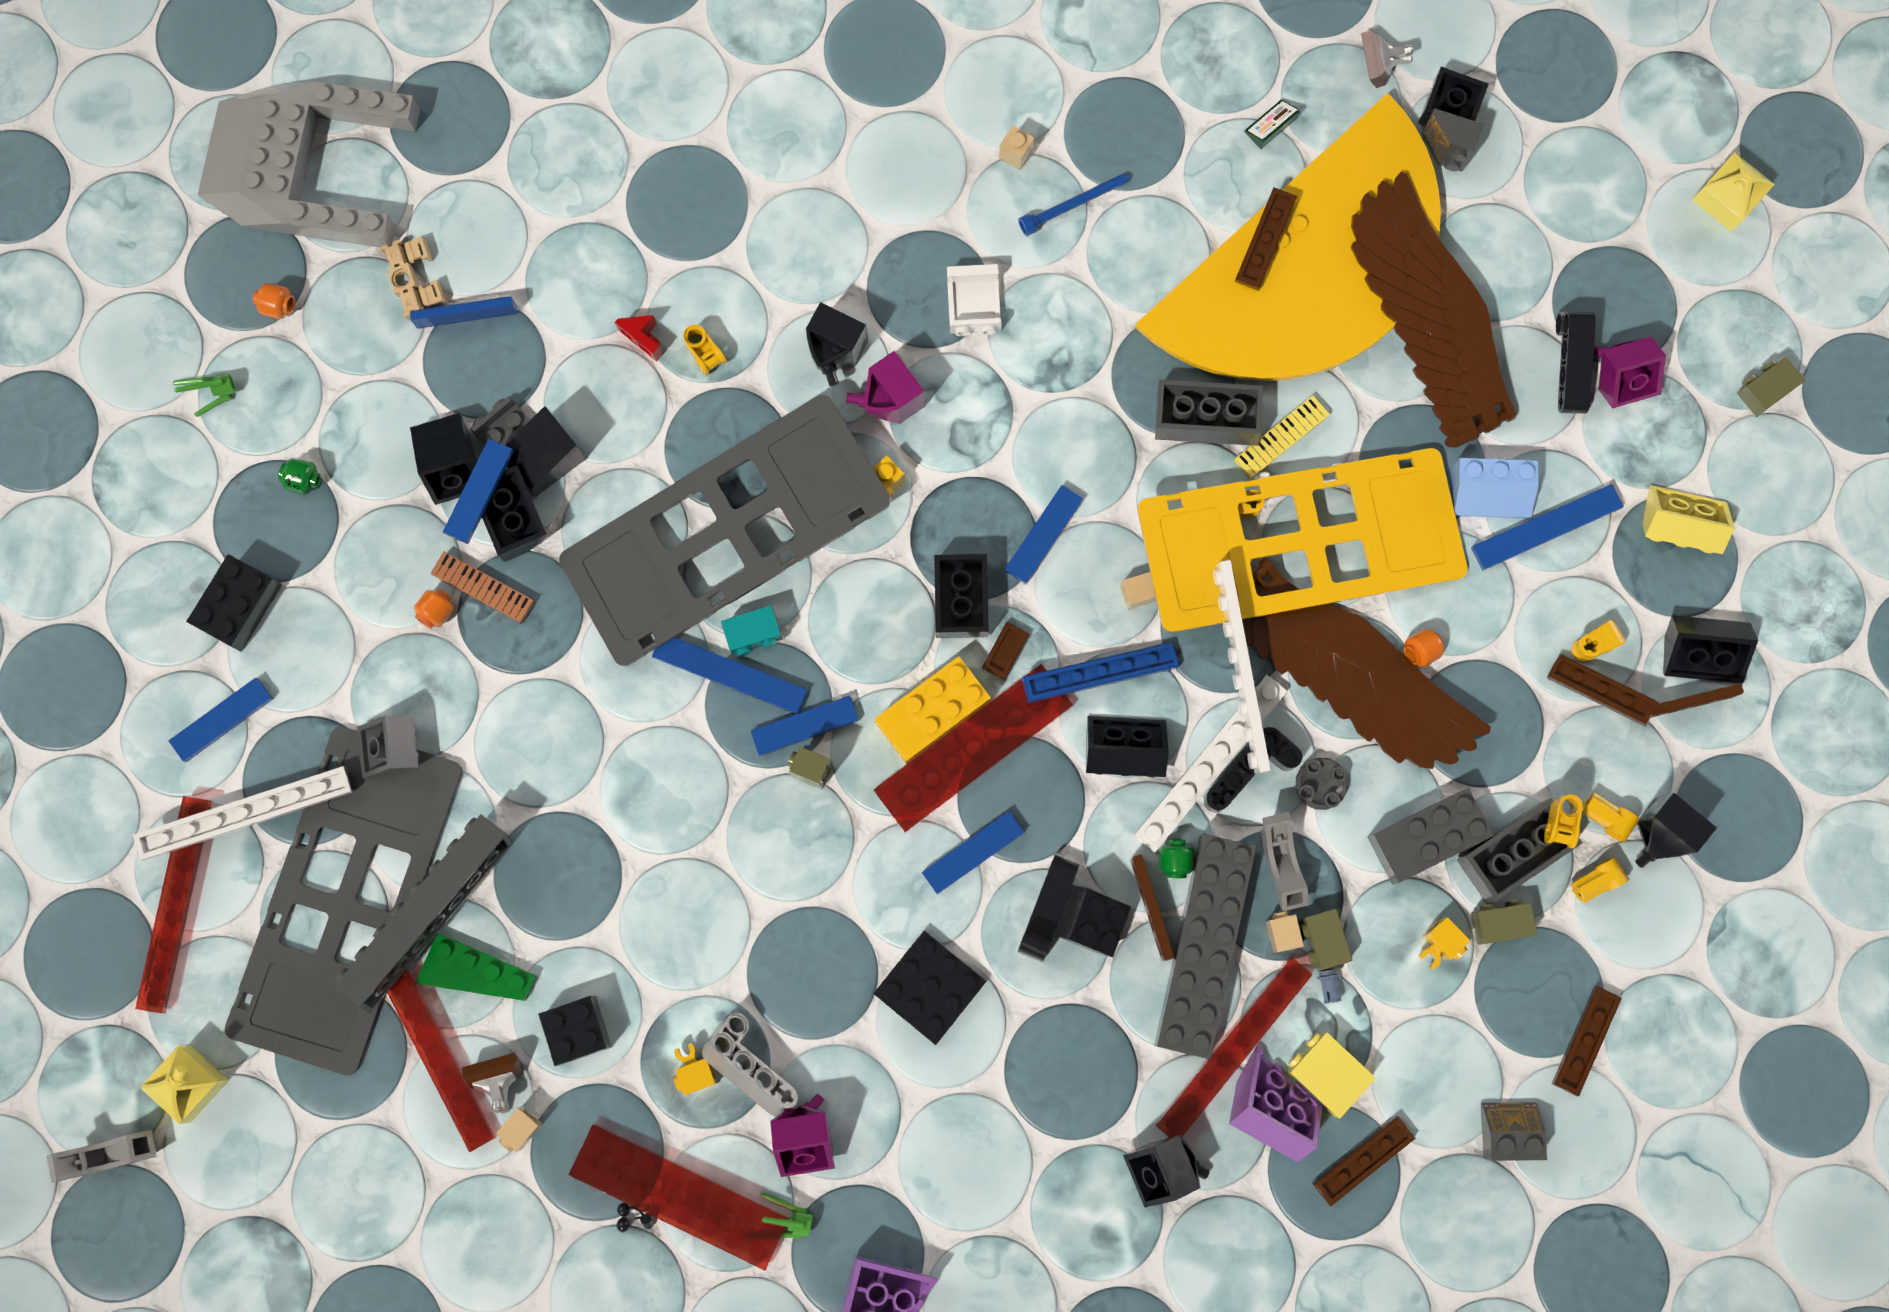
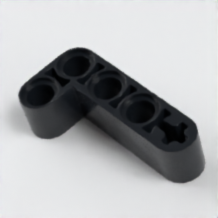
[1556,312,1596,414]
[1203,727,1303,813]
[1017,855,1080,962]

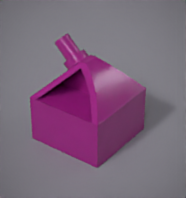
[1593,336,1666,409]
[846,350,925,424]
[770,1094,835,1177]

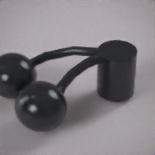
[616,1203,654,1232]

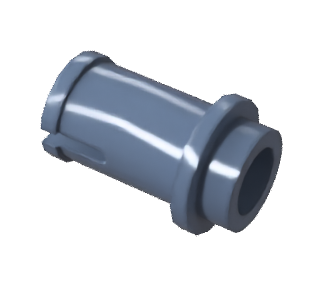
[1317,968,1342,1004]

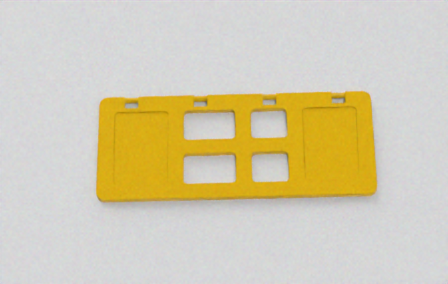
[1137,448,1468,633]

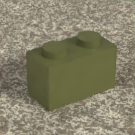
[1737,357,1806,417]
[787,747,832,789]
[1471,899,1538,945]
[1299,909,1353,971]

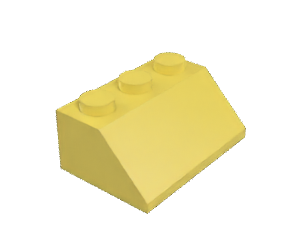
[1642,485,1735,554]

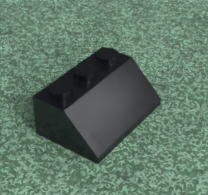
[482,465,547,562]
[1663,615,1759,683]
[1085,716,1169,778]

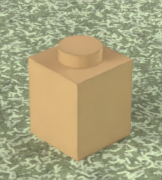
[999,125,1034,170]
[1120,572,1156,610]
[1266,911,1304,953]
[496,1107,543,1152]

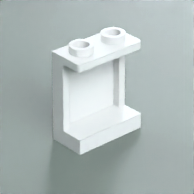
[947,264,1001,336]

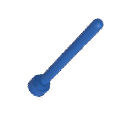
[1018,173,1130,237]

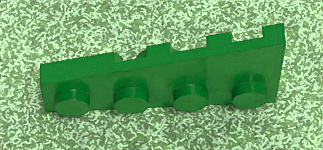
[415,933,537,1001]

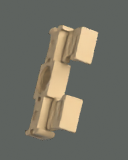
[380,236,447,320]

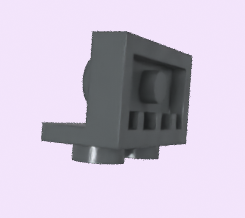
[470,396,530,447]

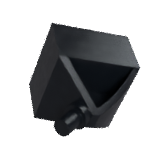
[806,302,868,386]
[1635,792,1717,868]
[1123,1135,1209,1208]

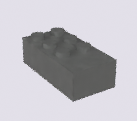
[1155,380,1263,446]
[1367,787,1494,885]
[1456,798,1583,904]

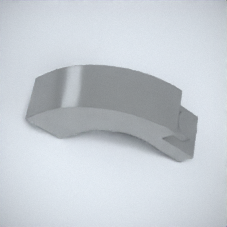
[1261,812,1309,912]
[47,1129,157,1183]

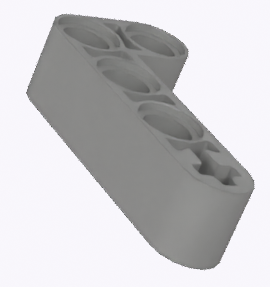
[702,1012,798,1116]

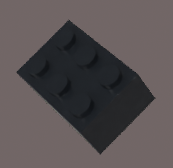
[186,554,282,652]
[934,554,989,638]

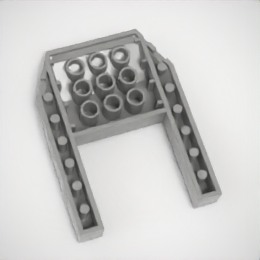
[198,81,420,247]

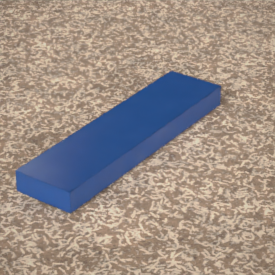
[410,296,518,329]
[443,439,514,544]
[1005,485,1083,585]
[168,677,273,762]
[751,695,859,756]
[922,811,1024,895]

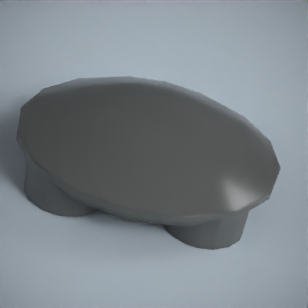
[1295,757,1348,810]

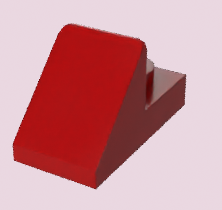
[614,315,663,362]

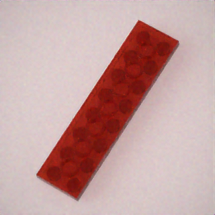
[873,664,1073,833]
[568,1124,790,1271]

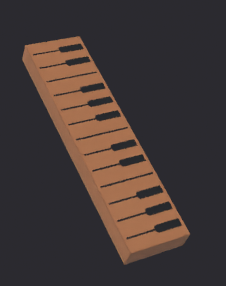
[430,551,535,624]

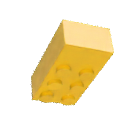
[874,656,991,765]

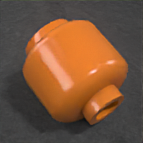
[253,283,295,319]
[414,589,454,629]
[1403,629,1444,667]

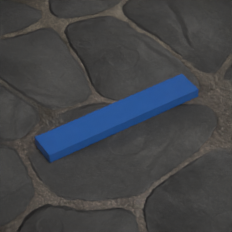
[1471,484,1624,571]
[652,638,808,714]
[1021,642,1180,704]

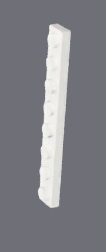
[1213,560,1271,774]
[1133,675,1287,853]
[133,766,353,861]

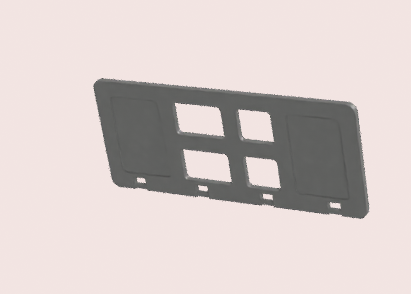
[559,395,891,666]
[225,727,462,1075]

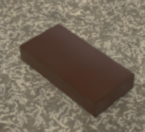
[982,622,1029,681]

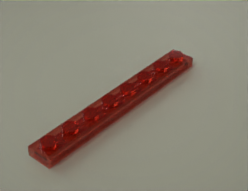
[135,796,213,1013]
[1155,957,1313,1137]
[387,968,496,1153]

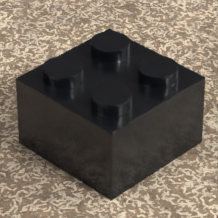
[1418,66,1489,126]
[1054,885,1131,957]
[538,996,612,1066]

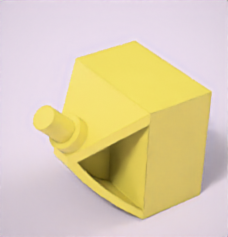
[1692,152,1775,232]
[140,1045,229,1124]

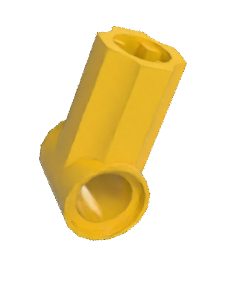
[1582,792,1640,842]
[1570,856,1630,903]

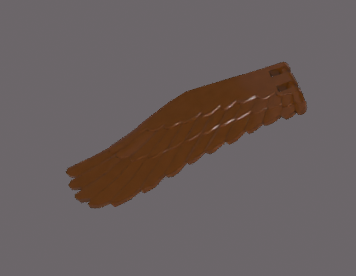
[1350,172,1516,448]
[1242,558,1491,769]

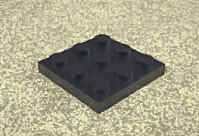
[873,931,987,1045]

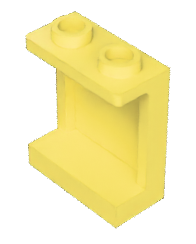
[1287,1032,1376,1119]

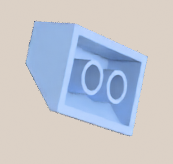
[1452,458,1538,519]

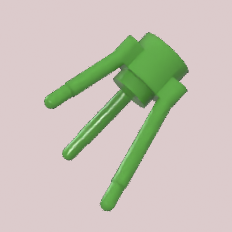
[173,373,236,417]
[745,1192,813,1239]

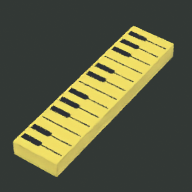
[1234,396,1330,480]

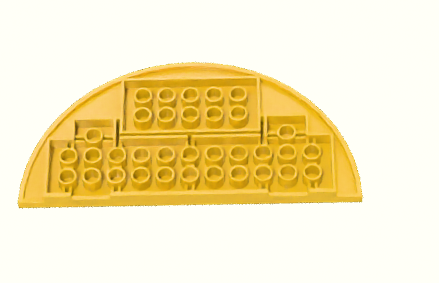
[1135,93,1441,381]

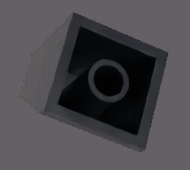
[505,406,586,497]
[410,413,477,505]

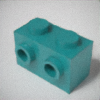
[721,605,783,657]

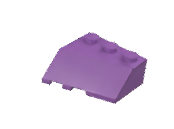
[1229,1046,1323,1162]
[840,1255,938,1312]

